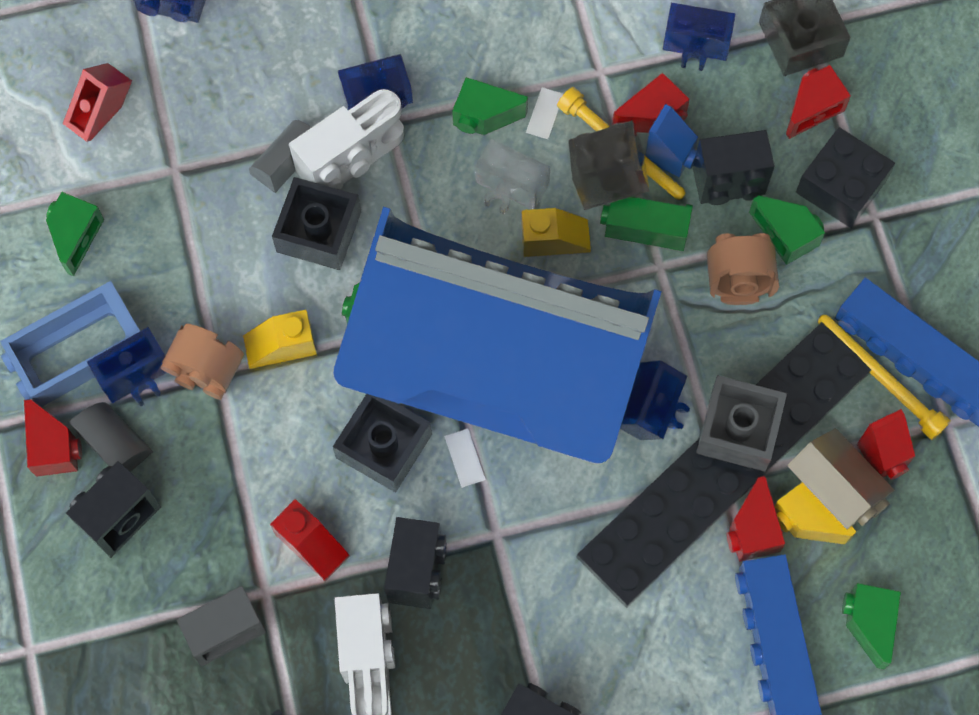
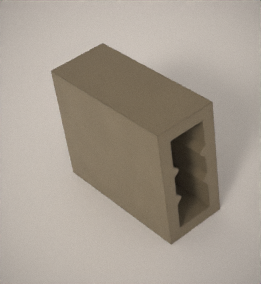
[787,428,895,529]

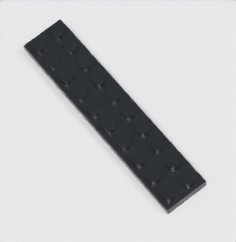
[576,322,871,608]

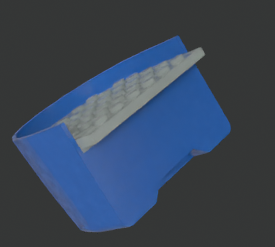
[333,206,662,464]

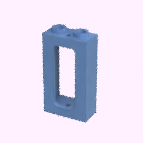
[0,281,149,407]

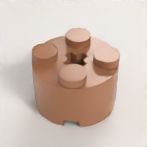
[707,233,779,305]
[160,324,244,400]

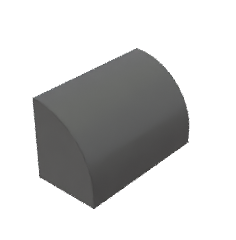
[249,120,312,193]
[69,402,153,472]
[176,586,266,667]

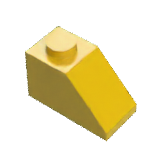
[521,208,591,257]
[243,309,317,369]
[774,482,856,544]

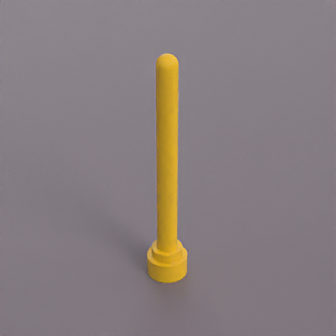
[557,86,686,200]
[818,315,951,441]

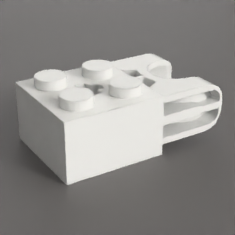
[289,89,404,190]
[335,593,395,715]

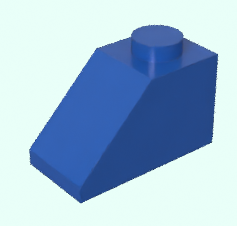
[645,104,698,178]

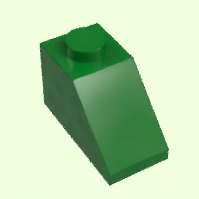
[452,77,528,135]
[46,192,104,276]
[749,196,825,265]
[842,583,901,669]

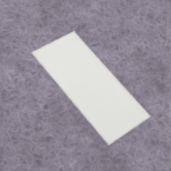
[526,87,563,139]
[444,428,486,488]

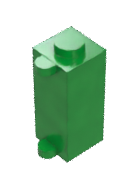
[600,190,693,251]

